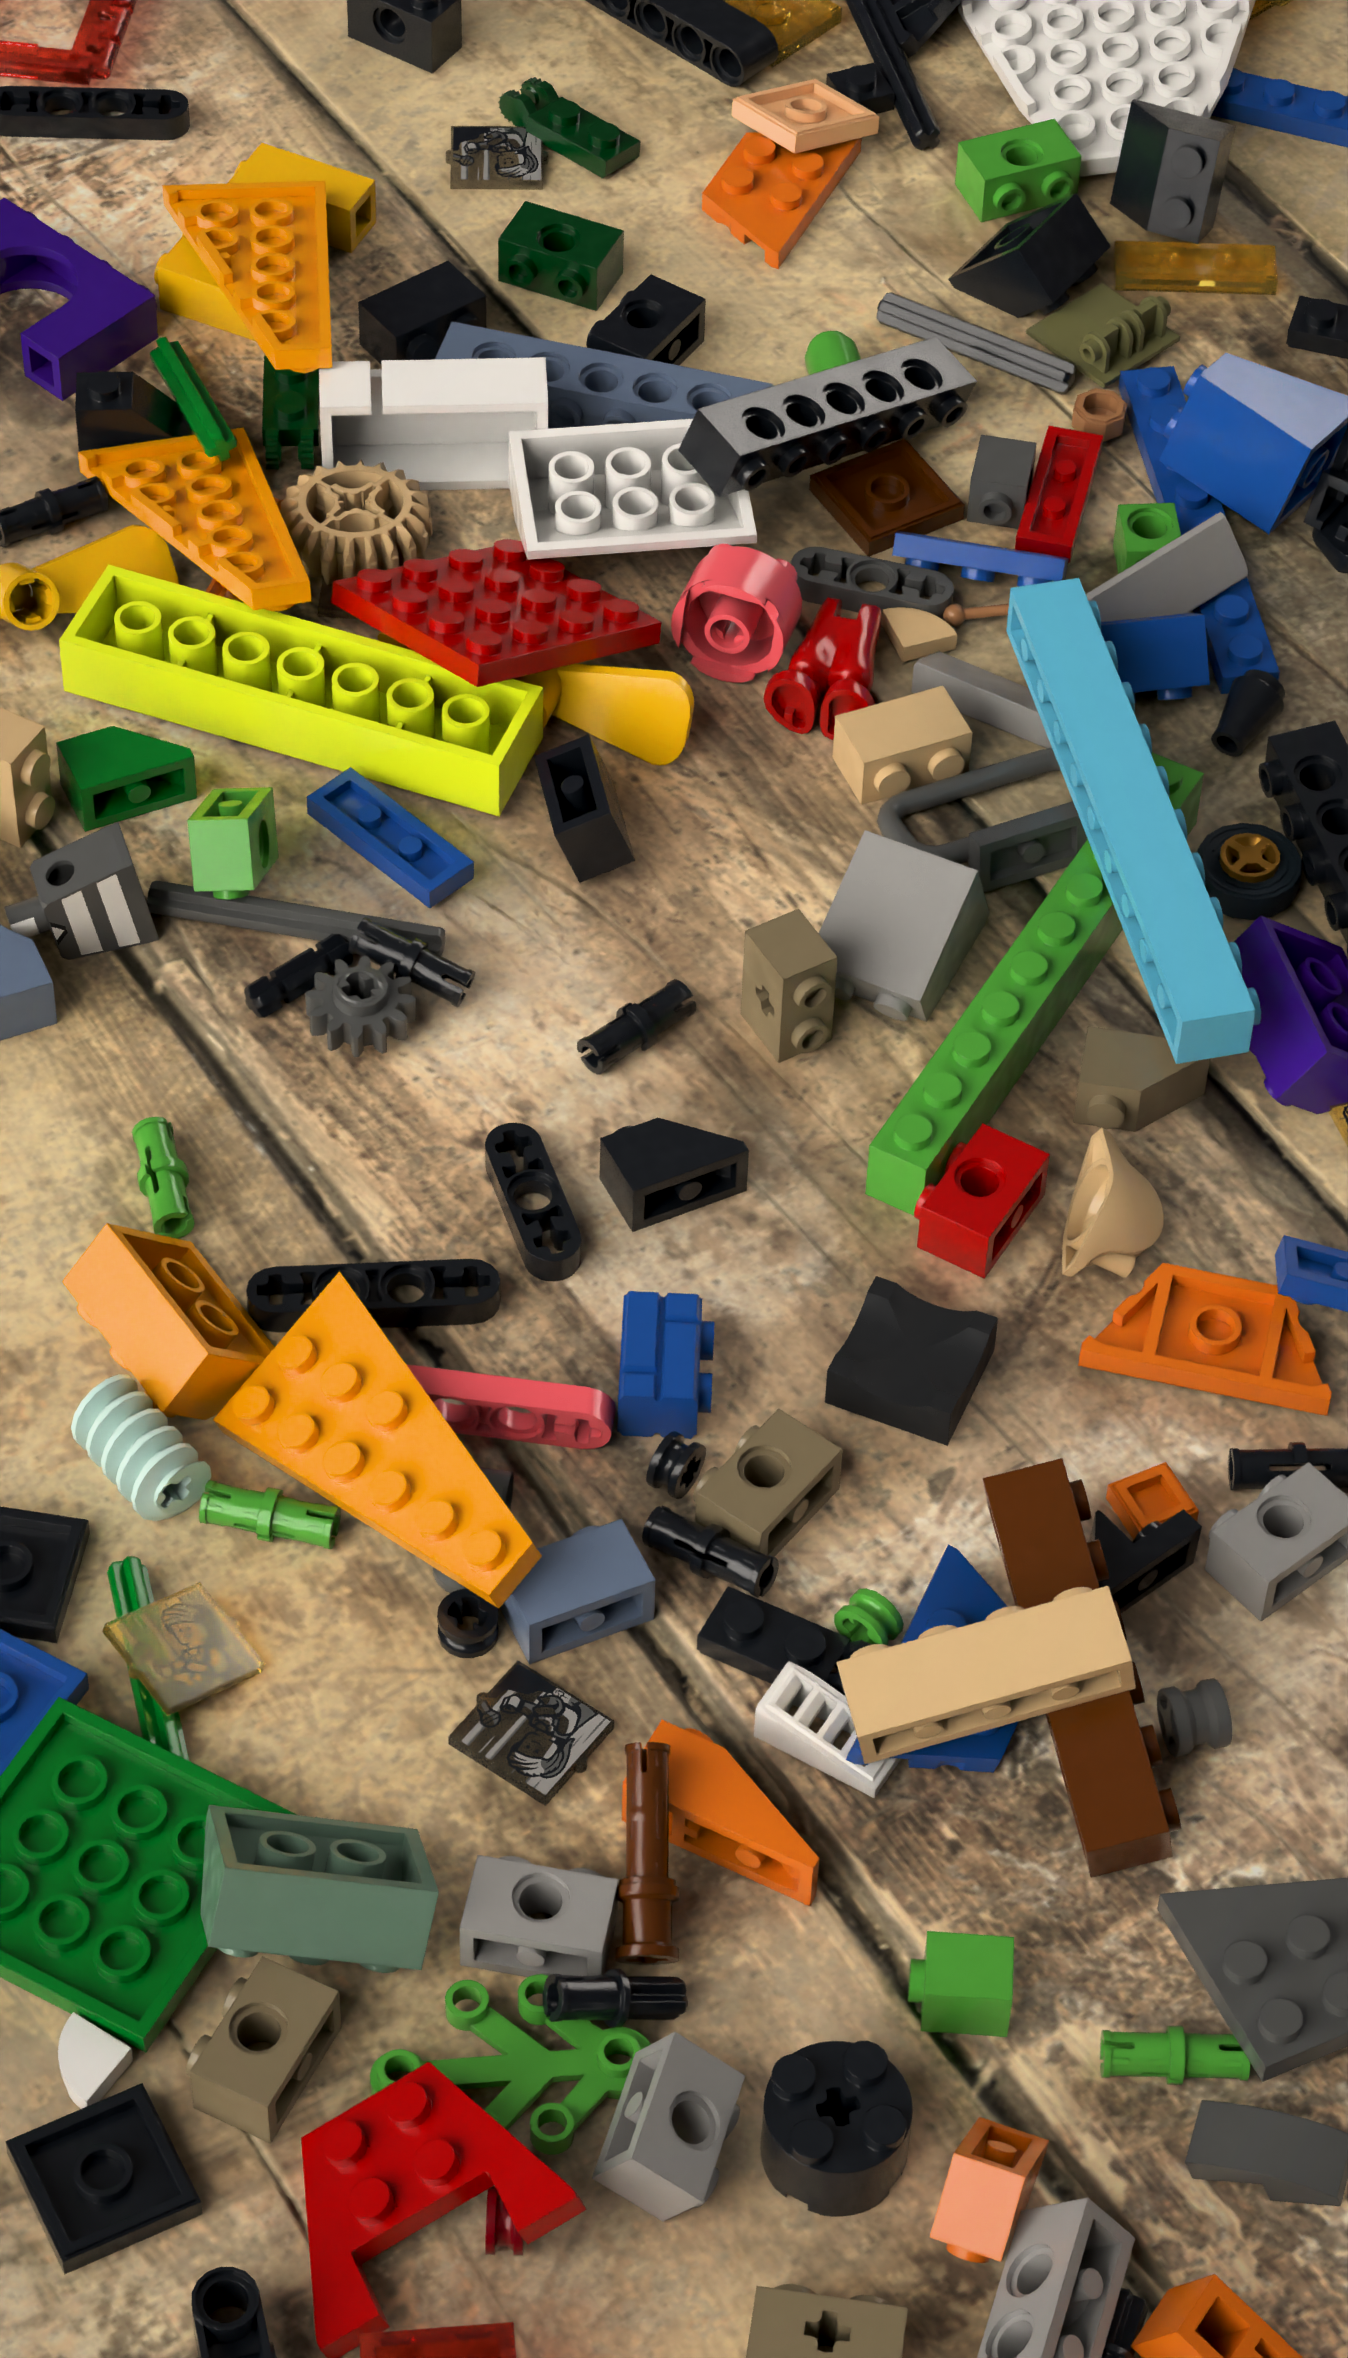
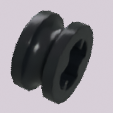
[646,1431,706,1499]
[437,1589,499,1658]

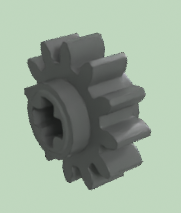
[305,956,416,1057]

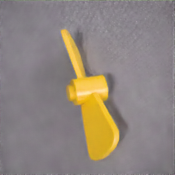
[0,525,179,631]
[378,631,694,766]

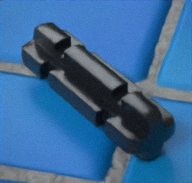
[244,934,354,1018]

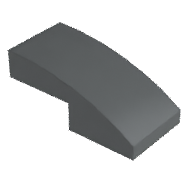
[1185,2100,1348,2206]

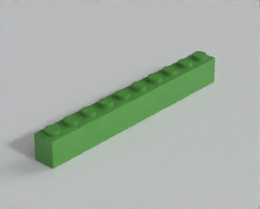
[865,752,1204,1216]

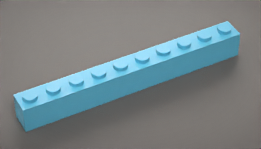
[1006,578,1261,1064]

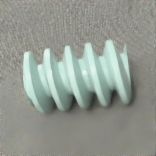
[71,1374,211,1521]

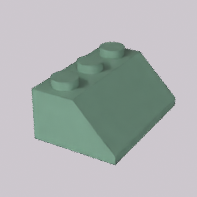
[200,1805,439,1973]

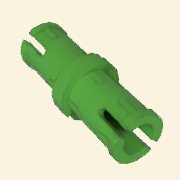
[132,1117,195,1239]
[199,1480,341,1549]
[1100,2026,1250,2085]

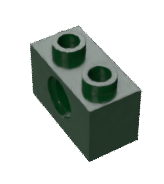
[498,201,624,311]

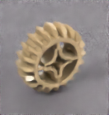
[280,460,433,585]

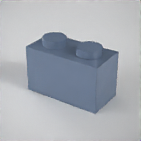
[500,1519,656,1664]

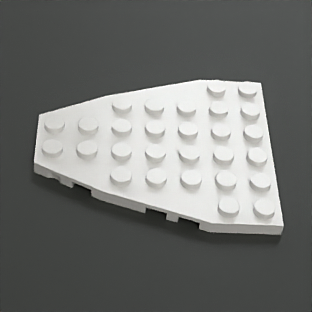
[958,0,1256,177]

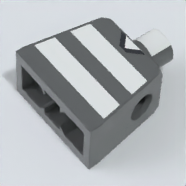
[4,822,159,960]

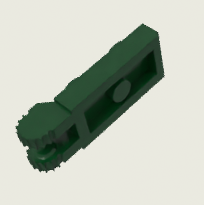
[498,77,641,178]
[262,355,320,470]

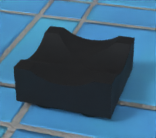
[825,1276,998,1446]

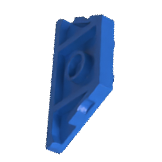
[846,1544,1019,1773]

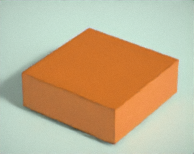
[1106,1462,1199,1540]

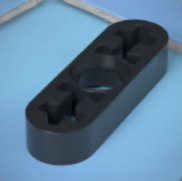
[485,1123,581,1281]

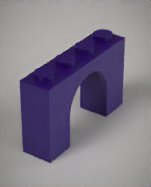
[0,197,158,401]

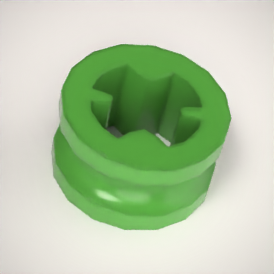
[834,1588,904,1645]

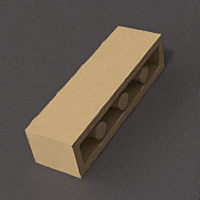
[836,1586,1136,1764]

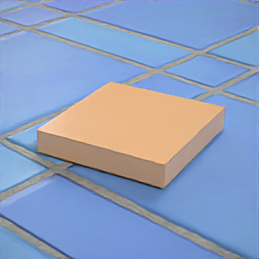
[732,79,880,154]

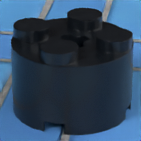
[760,2041,913,2217]

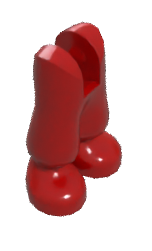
[763,597,882,740]

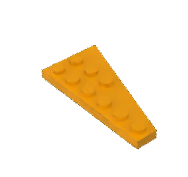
[162,181,332,373]
[78,427,312,611]
[213,1271,542,1609]

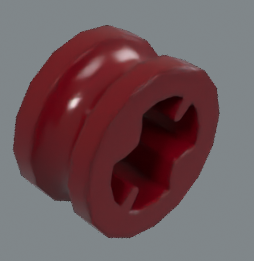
[485,2186,524,2256]

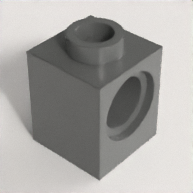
[967,435,1037,529]

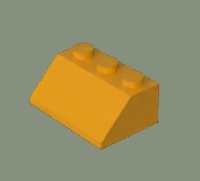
[62,1223,274,1420]

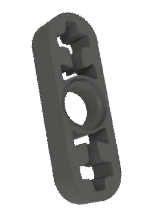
[791,547,954,620]

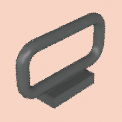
[877,748,1088,893]

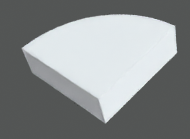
[58,2012,133,2109]

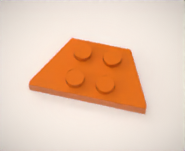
[702,132,862,269]
[1078,1263,1332,1416]

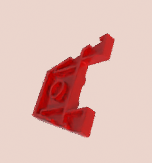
[301,2062,587,2358]

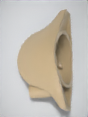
[1062,1127,1164,1278]

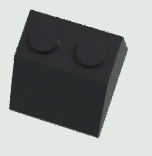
[1110,99,1236,244]
[948,193,1111,318]

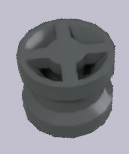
[1157,1678,1232,1757]

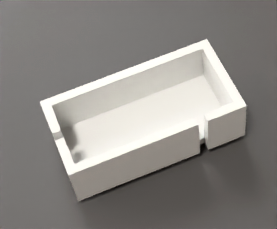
[319,357,548,490]

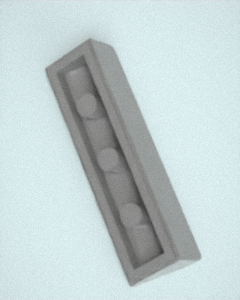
[1086,512,1248,622]
[911,651,1052,749]

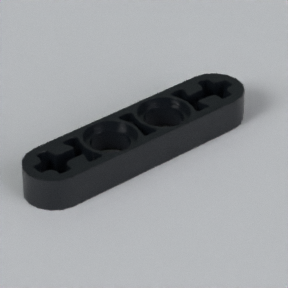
[0,86,190,140]
[246,1259,501,1333]

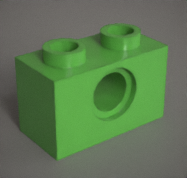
[955,118,1082,222]
[187,787,279,899]

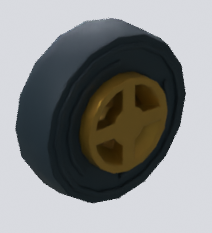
[1197,823,1302,920]

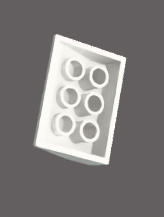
[509,419,757,560]

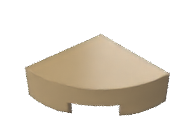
[881,607,957,662]

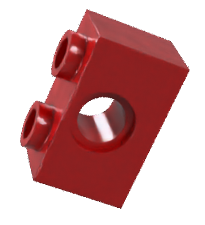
[914,1123,1050,1279]

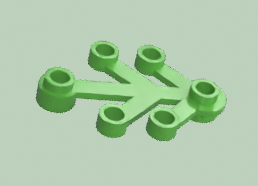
[370,1974,651,2155]

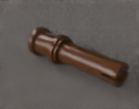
[615,1742,679,1965]

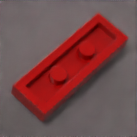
[1015,426,1103,563]

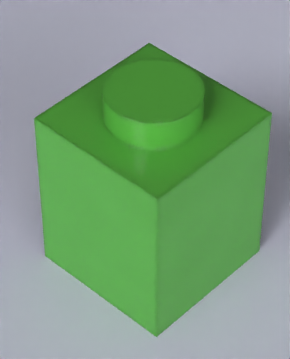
[908,1931,1014,2037]

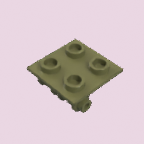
[1026,283,1180,388]

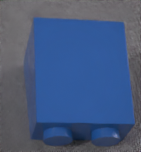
[1159,353,1348,534]

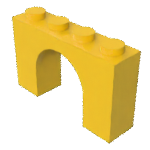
[154,143,376,341]

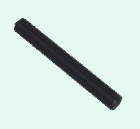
[845,0,941,151]

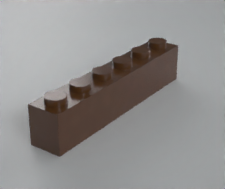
[983,1458,1181,1878]

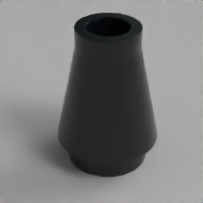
[1211,669,1285,757]

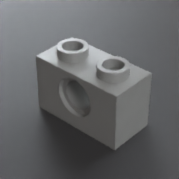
[1205,1462,1348,1621]
[459,1855,619,1977]
[592,2032,745,2222]

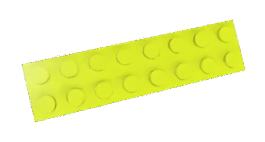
[59,564,543,817]

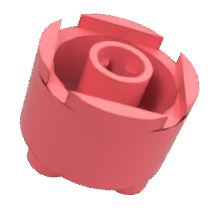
[671,544,802,683]

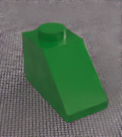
[56,726,197,832]

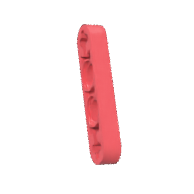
[406,1364,616,1449]

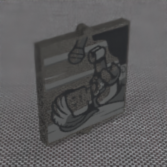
[446,126,548,190]
[448,1660,614,1806]

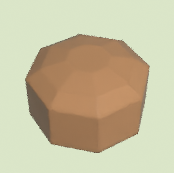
[1071,388,1127,442]

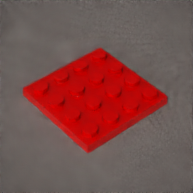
[331,539,662,687]

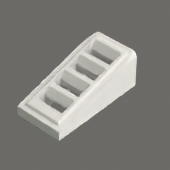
[754,1661,901,1798]

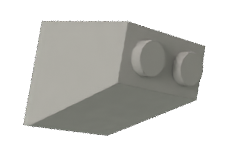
[819,830,990,1022]

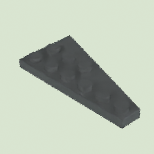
[1157,1878,1348,2082]

